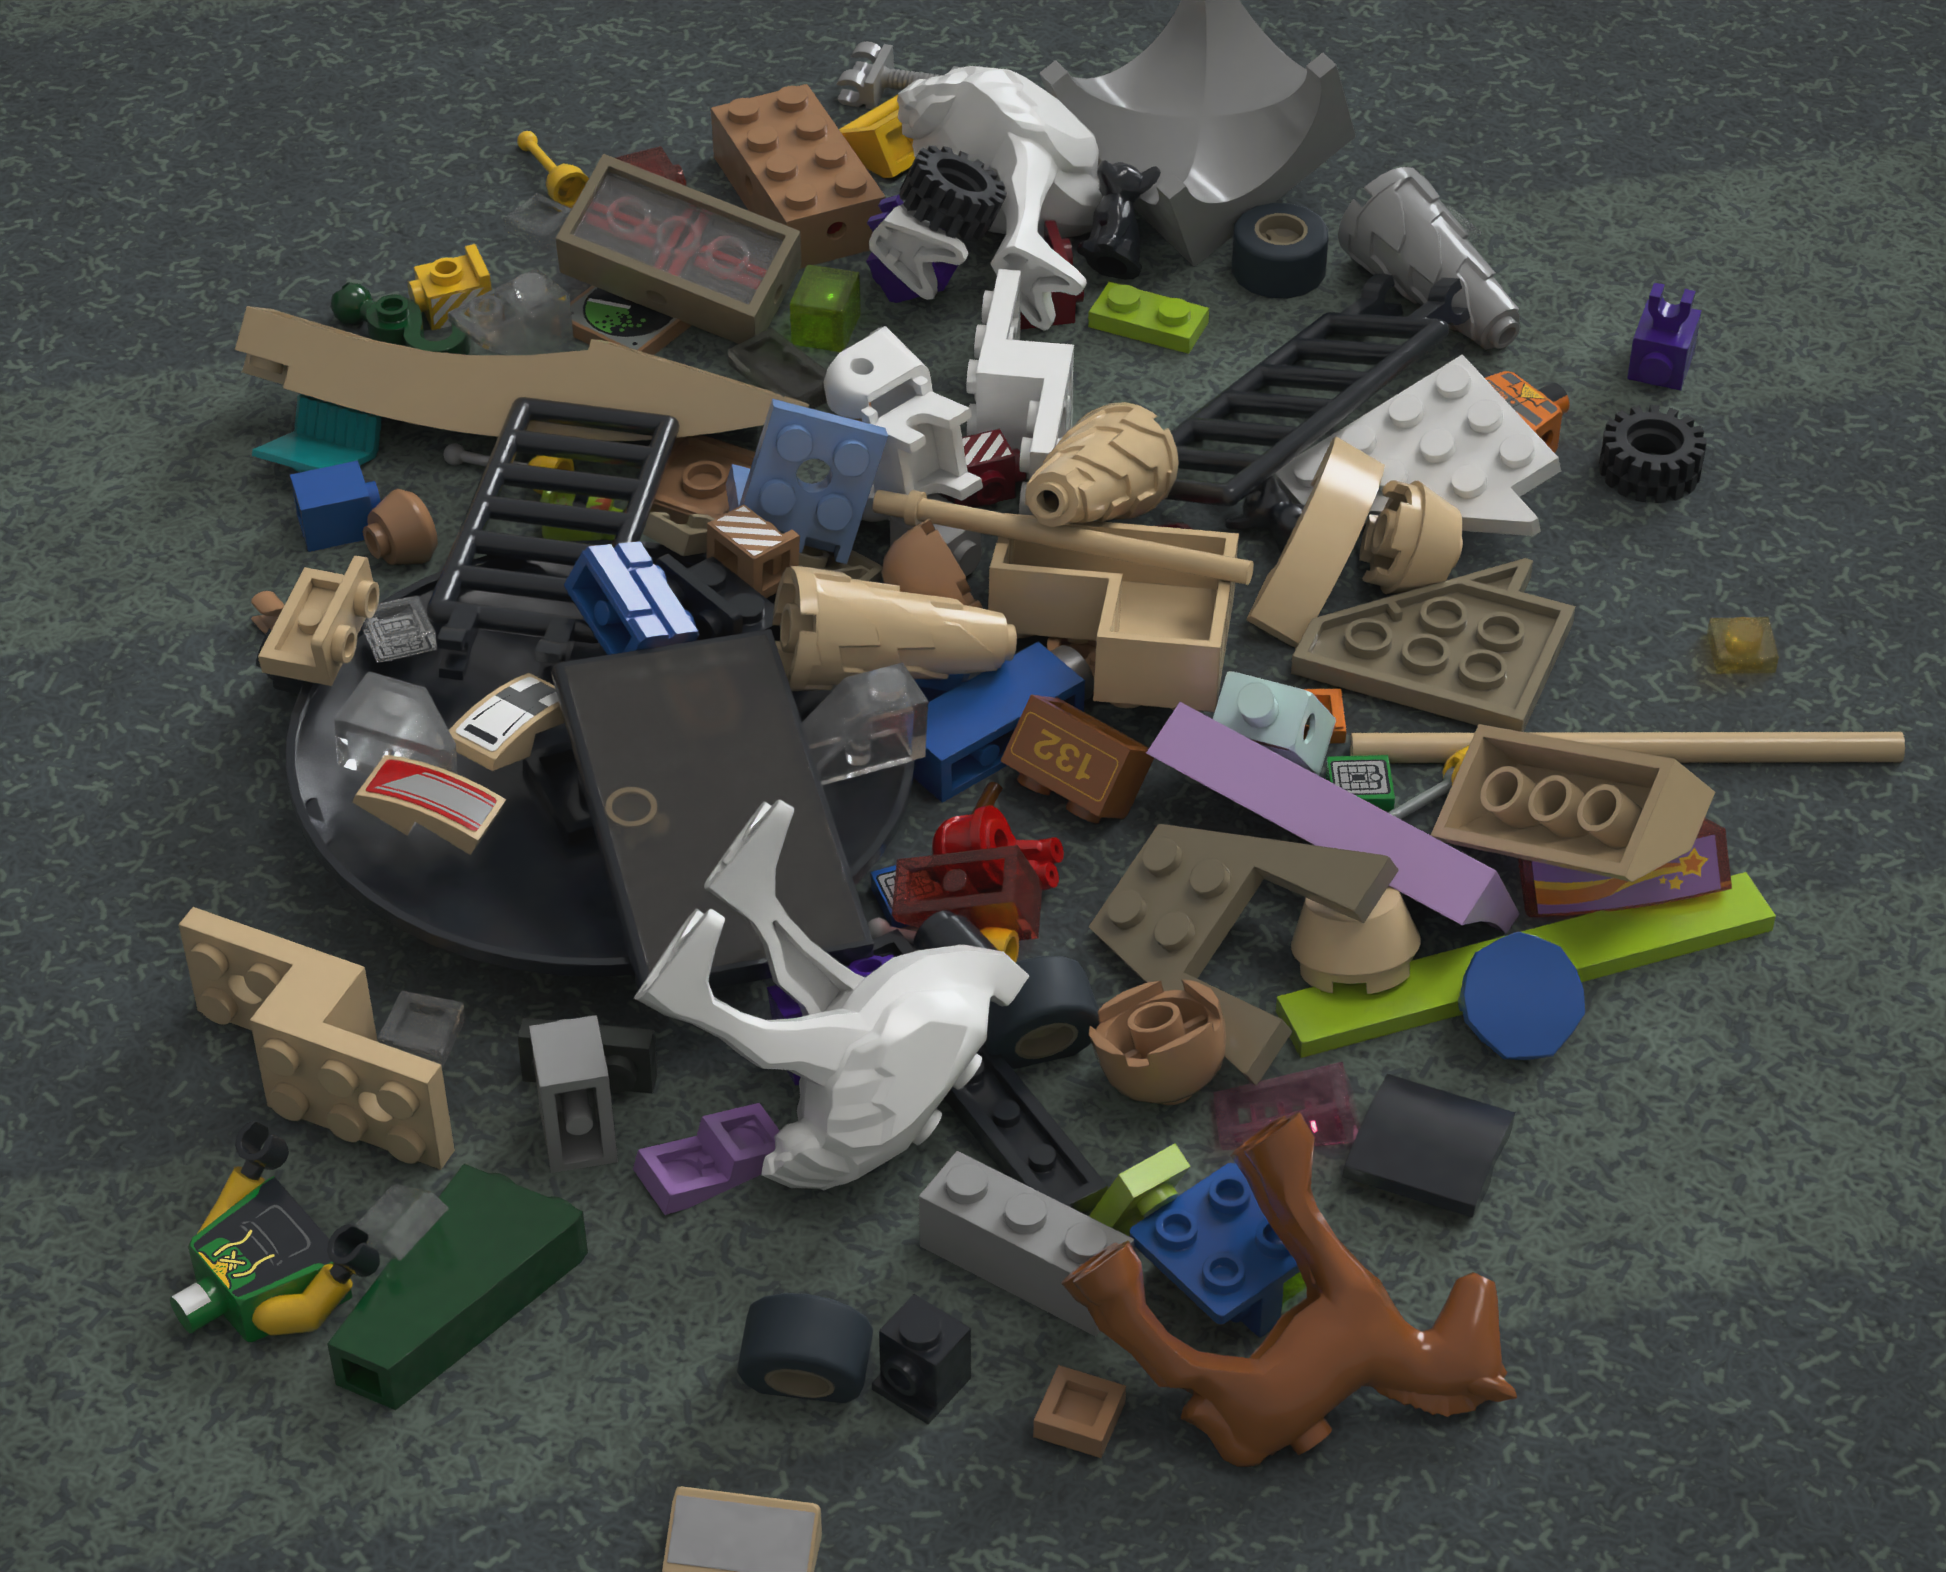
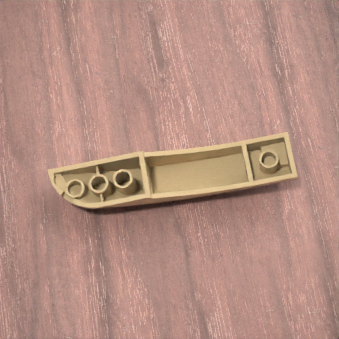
[235,306,809,441]

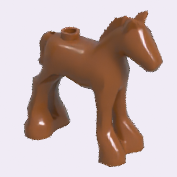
[1061,1112,1517,1467]

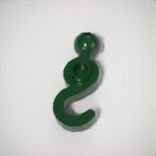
[330,282,471,355]

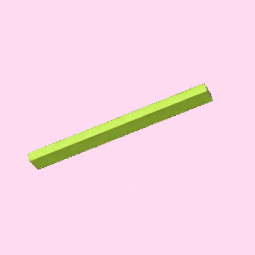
[1276,872,1776,1058]

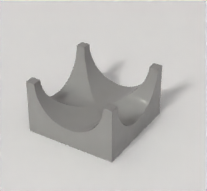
[1039,0,1356,266]

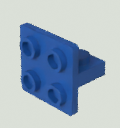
[1130,1163,1300,1338]

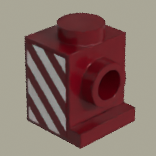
[941,428,1026,508]

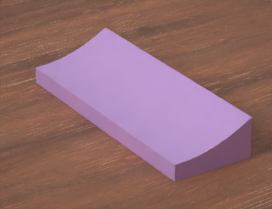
[1146,702,1520,934]

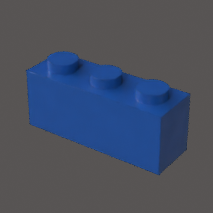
[896,642,1085,803]

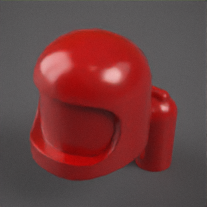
[931,805,1064,897]

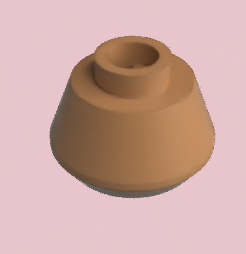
[363,489,438,565]

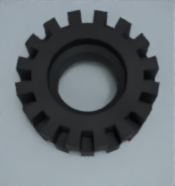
[899,145,1007,241]
[1599,405,1707,503]

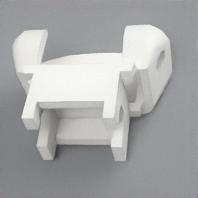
[823,326,983,522]

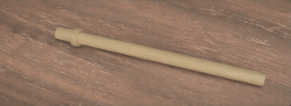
[873,489,1253,585]

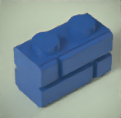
[564,541,699,655]

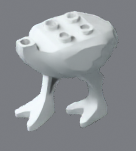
[869,66,1103,331]
[634,799,1029,1190]

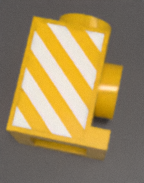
[407,244,495,330]

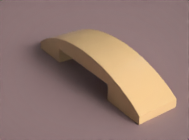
[1246,436,1385,648]

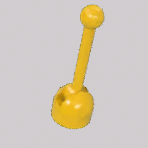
[517,131,589,210]

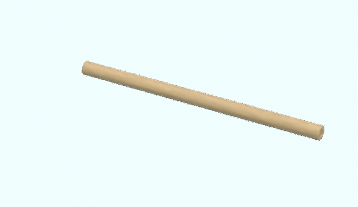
[1350,732,1905,763]

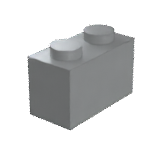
[529,1015,618,1173]

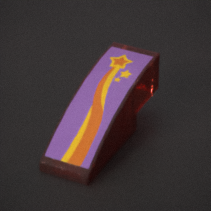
[1518,818,1732,917]

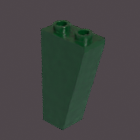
[327,1164,588,1410]

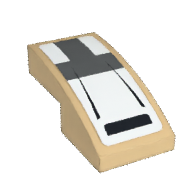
[443,673,565,771]

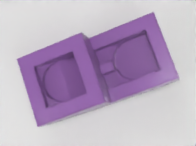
[633,1103,780,1215]

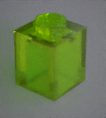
[790,264,861,352]

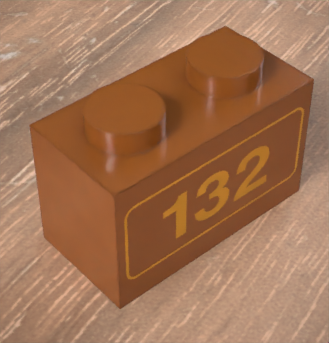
[1000,695,1154,823]

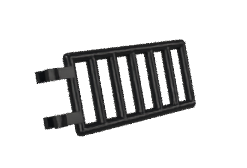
[1165,274,1471,507]
[426,397,680,685]

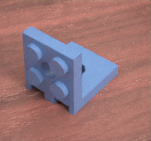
[725,399,888,564]

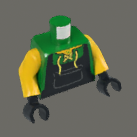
[170,1121,380,1342]

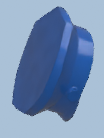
[1458,931,1585,1060]

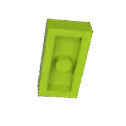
[1088,282,1209,354]
[1089,1143,1191,1237]

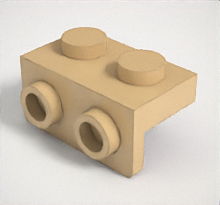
[258,555,380,686]

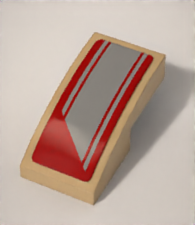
[352,755,506,855]

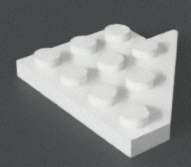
[1274,354,1561,536]

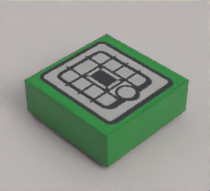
[1326,755,1395,813]

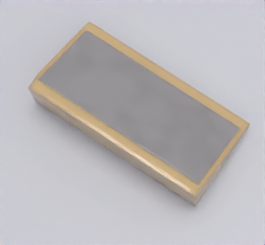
[662,1486,822,1572]

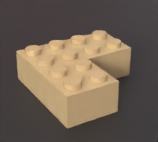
[988,513,1239,712]

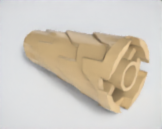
[1025,402,1179,527]
[772,566,1017,691]

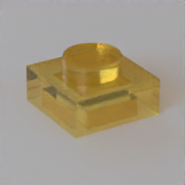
[1707,617,1779,674]

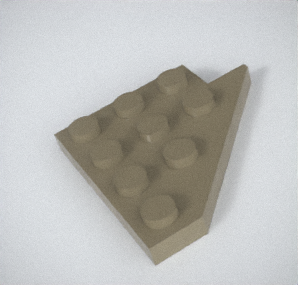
[1291,558,1576,732]

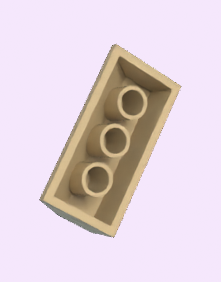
[1430,724,1715,882]

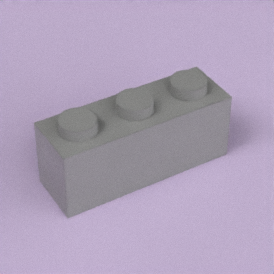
[919,1151,1134,1337]

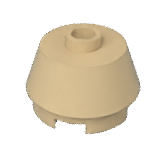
[1359,480,1463,594]
[1291,886,1421,994]

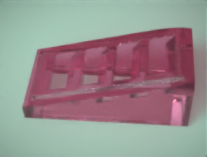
[1213,1061,1360,1150]

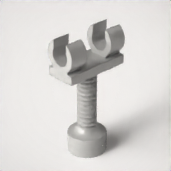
[836,41,962,109]

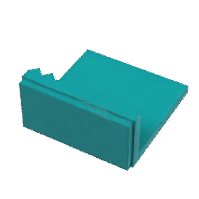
[252,394,382,472]

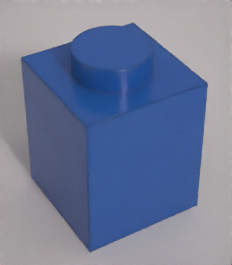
[290,460,381,552]

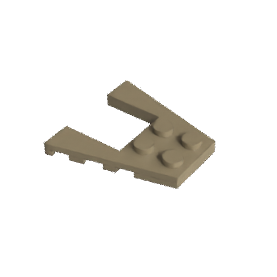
[1089,824,1399,1086]

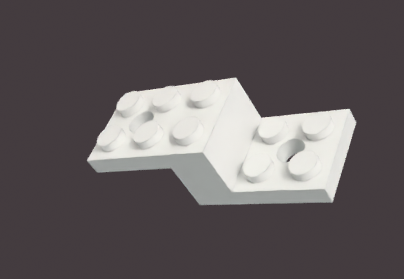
[966,269,1074,516]

